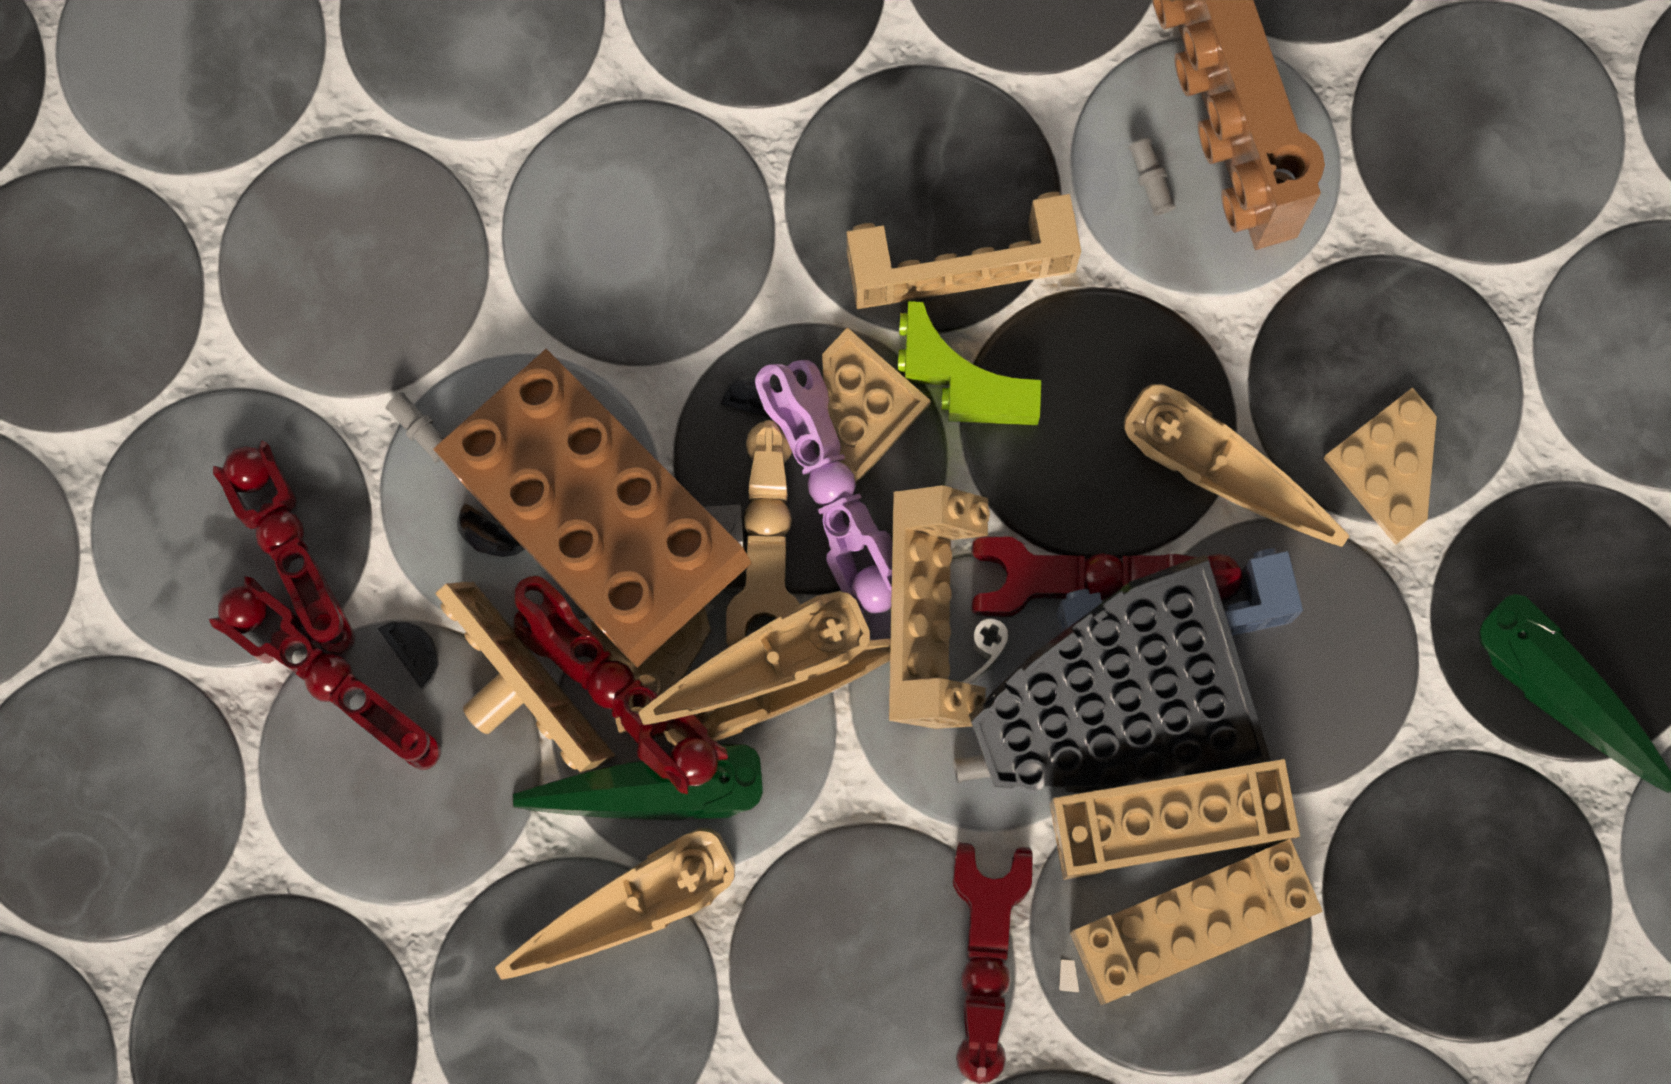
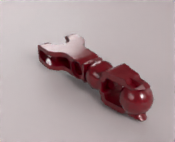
[213,440,355,655]
[953,842,1033,1084]

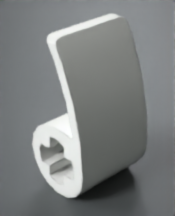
[961,618,1008,685]

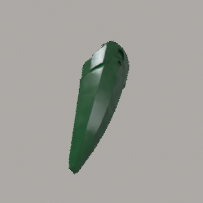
[1478,594,1671,793]
[512,744,763,820]

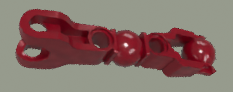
[971,536,1243,617]
[209,576,441,770]
[513,576,728,794]

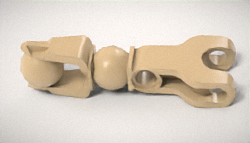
[726,420,800,647]

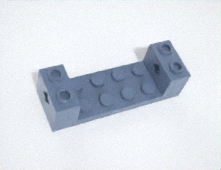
[1056,548,1303,636]

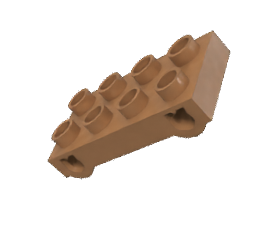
[1152,0,1325,250]
[433,349,752,668]

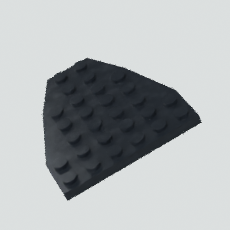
[969,555,1271,793]

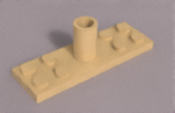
[435,582,615,772]

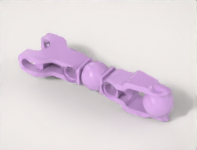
[755,360,893,615]

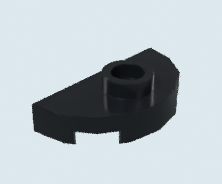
[720,375,783,417]
[457,503,525,557]
[377,622,439,690]

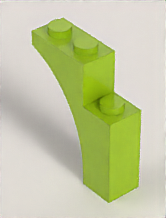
[898,301,1041,425]

